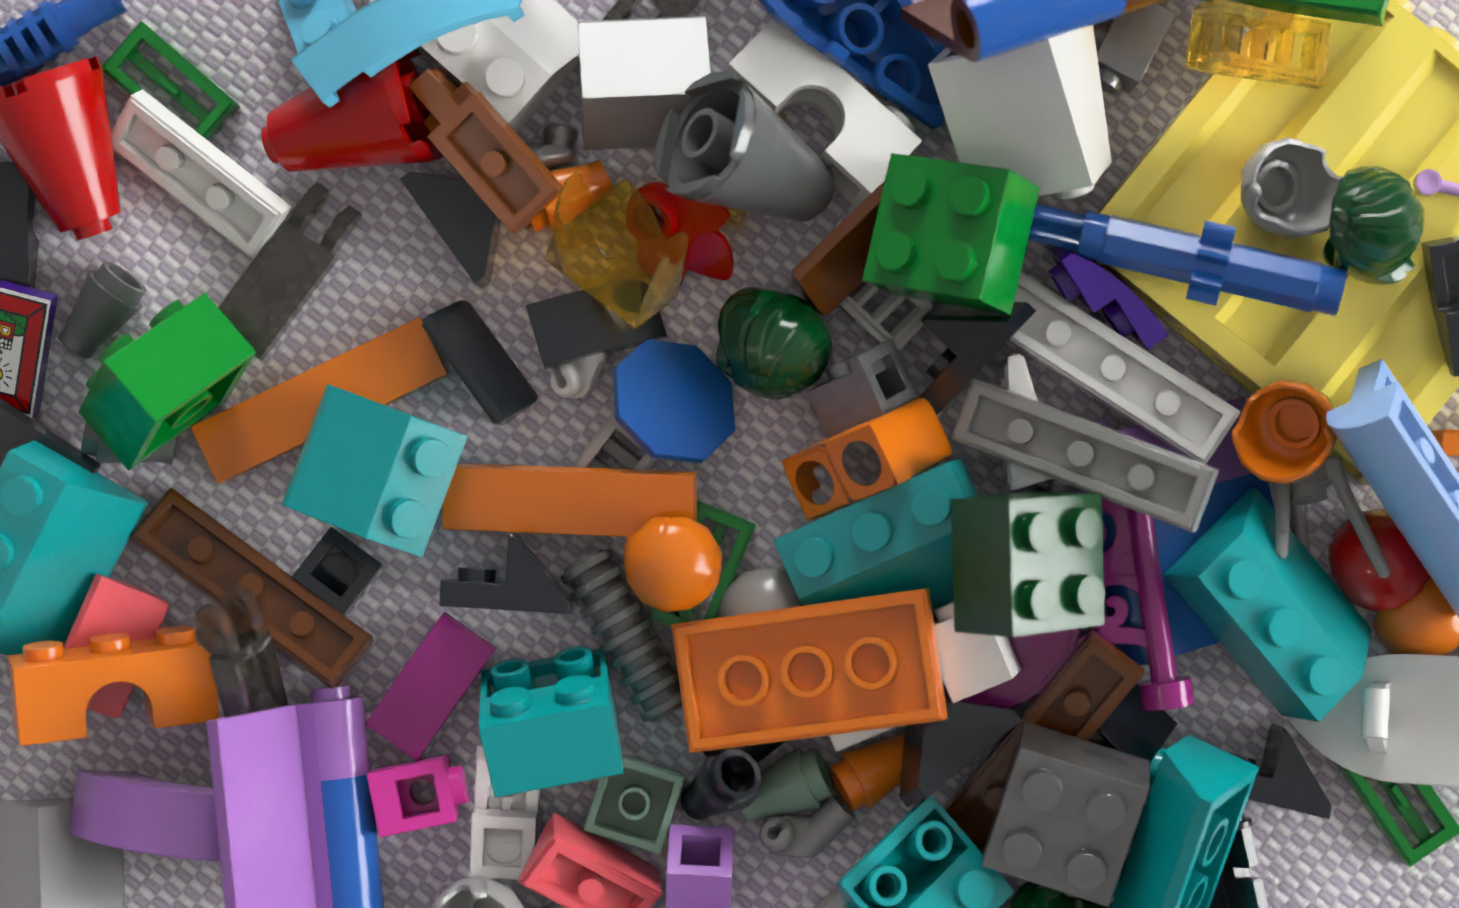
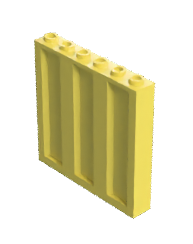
[1096,0,1459,485]

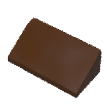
[792,185,884,316]

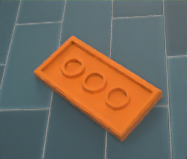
[671,588,948,753]

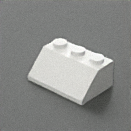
[367,0,579,133]

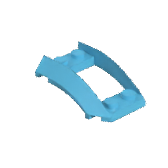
[278,0,525,108]

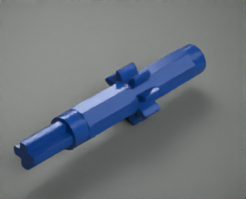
[1028,204,1347,316]

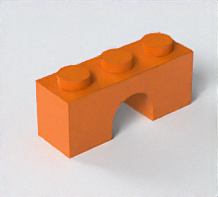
[7,625,219,746]

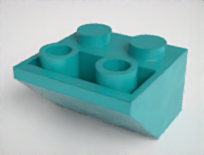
[478,646,624,797]
[836,795,1015,908]

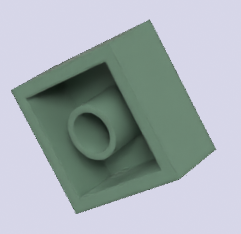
[584,754,685,855]

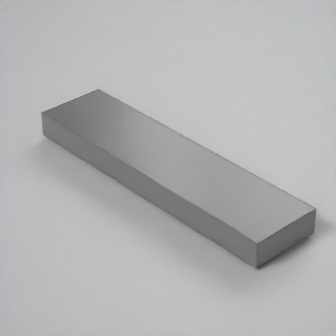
[951,378,1219,532]

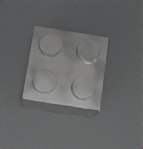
[982,721,1150,907]

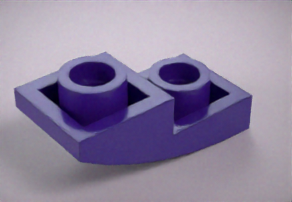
[1045,245,1169,350]

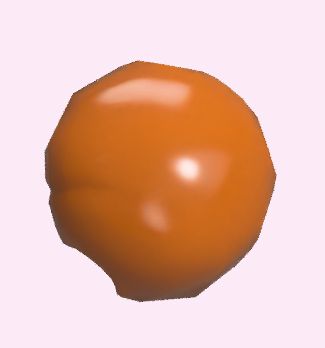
[1232,380,1337,484]
[623,516,722,612]
[1373,576,1459,656]

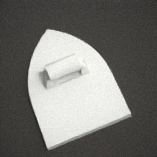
[1287,654,1459,787]

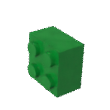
[862,153,1040,315]
[78,293,256,471]

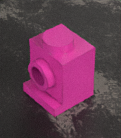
[366,753,469,838]

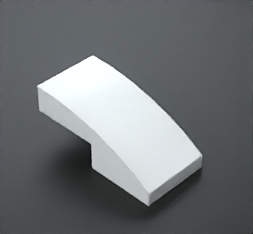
[469,740,540,880]

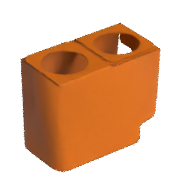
[781,398,952,521]

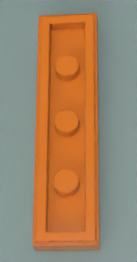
[190,317,449,484]
[442,463,697,537]

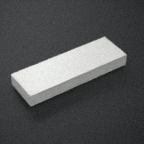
[111,89,292,260]

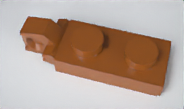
[409,67,565,234]

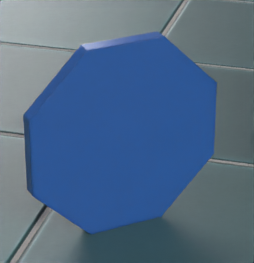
[612,339,735,463]

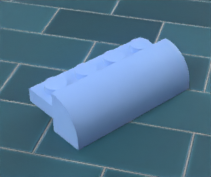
[1326,359,1459,618]

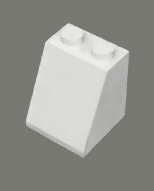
[928,25,1112,200]

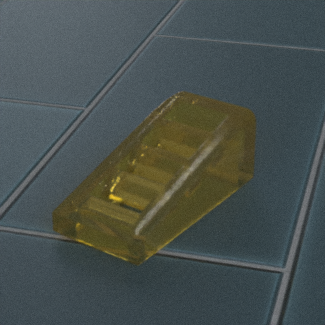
[1185,0,1332,89]

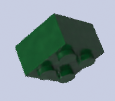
[951,491,1105,637]

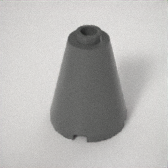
[655,72,834,222]

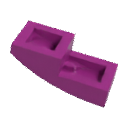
[365,612,497,761]

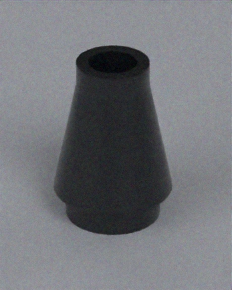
[680,748,761,820]

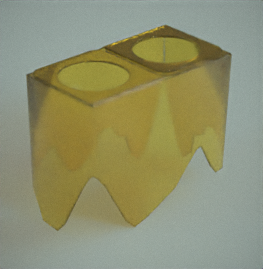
[545,171,688,329]

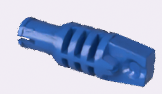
[0,0,128,87]

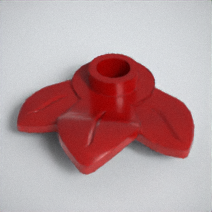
[626,182,734,298]

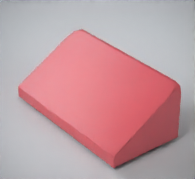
[63,573,169,718]
[519,813,662,908]

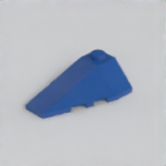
[759,0,946,130]

